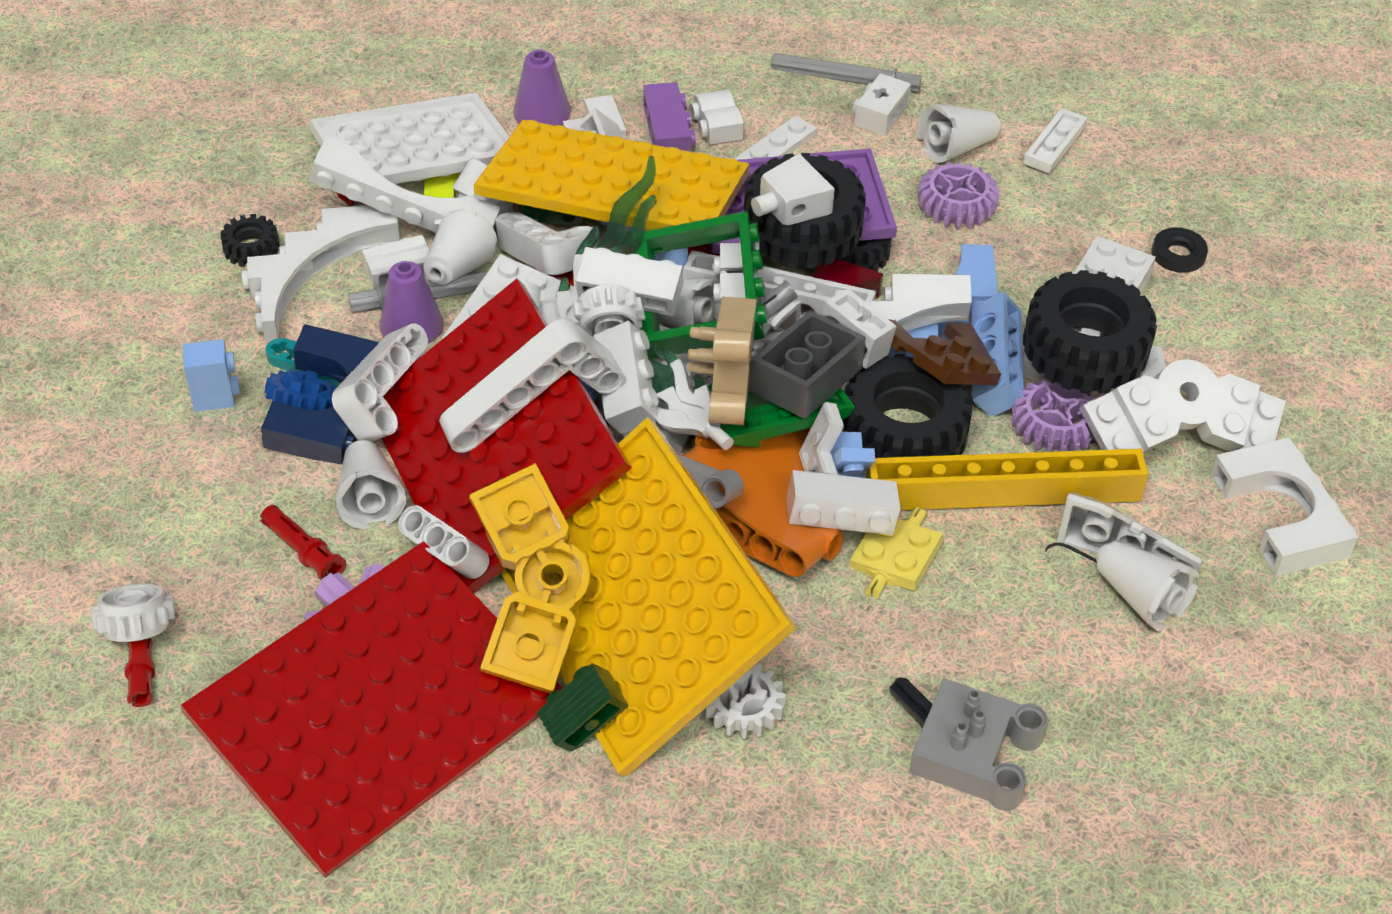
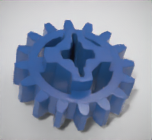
[264,369,338,410]

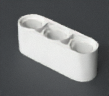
[398,505,489,579]

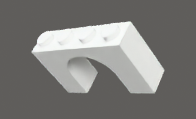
[1210,438,1358,576]

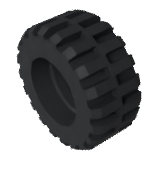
[744,153,866,268]
[1023,270,1157,394]
[842,354,973,458]

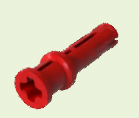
[260,504,346,580]

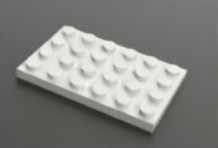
[310,93,509,184]

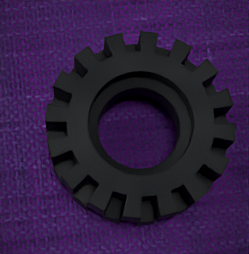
[220,214,280,267]

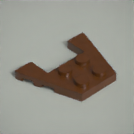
[888,319,1001,385]

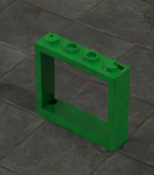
[634,211,769,360]

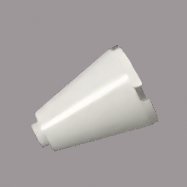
[917,103,1001,163]
[423,209,497,285]
[659,277,720,329]
[335,440,406,530]
[1096,541,1199,631]

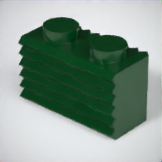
[536,663,628,752]

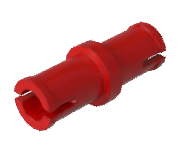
[124,638,155,707]

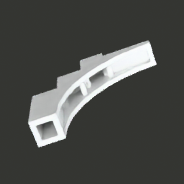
[242,205,400,342]
[841,274,972,392]

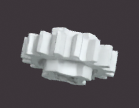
[705,663,785,739]

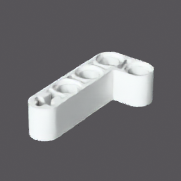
[495,212,597,275]
[332,323,428,442]

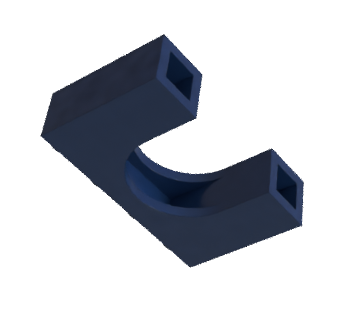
[261,324,379,465]

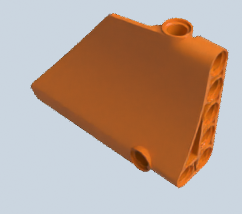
[682,427,844,577]

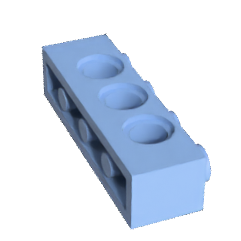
[970,291,1024,416]

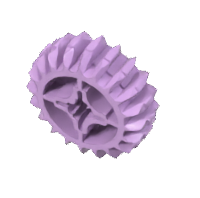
[917,162,999,230]
[1011,378,1097,452]

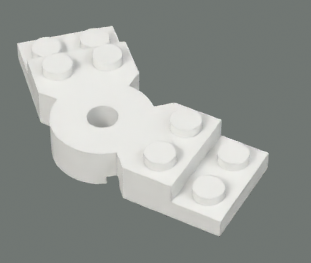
[1079,359,1286,453]

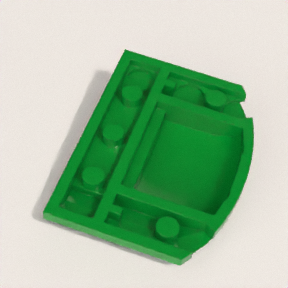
[697,383,855,447]

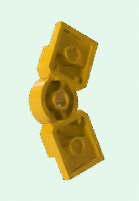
[469,463,590,694]

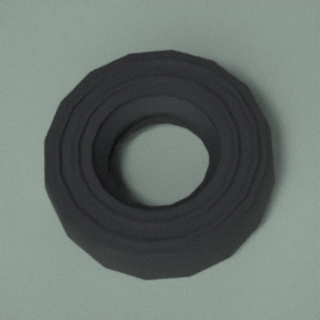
[1151,227,1208,273]

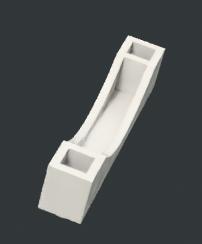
[309,136,500,233]

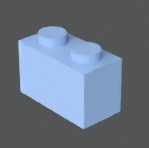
[183,339,241,412]

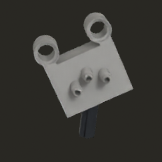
[889,677,1048,811]

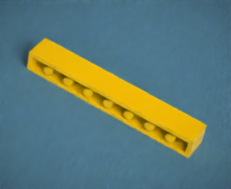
[866,448,1149,510]

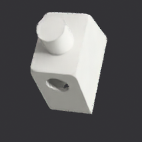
[751,154,834,225]

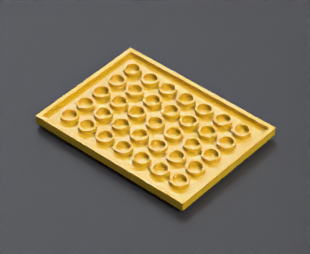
[501,417,797,776]

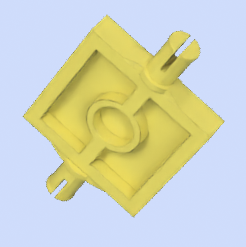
[850,507,943,599]

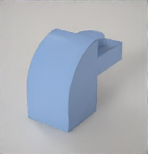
[830,432,875,478]

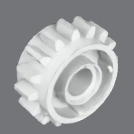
[570,284,645,338]
[91,584,175,642]

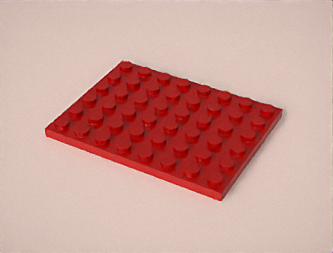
[382,278,632,593]
[181,541,563,878]

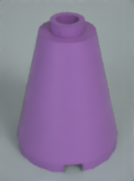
[513,49,571,126]
[379,261,444,344]

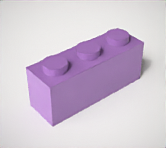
[643,82,696,152]

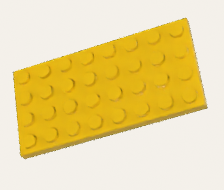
[473,120,749,230]

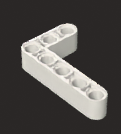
[439,318,624,453]

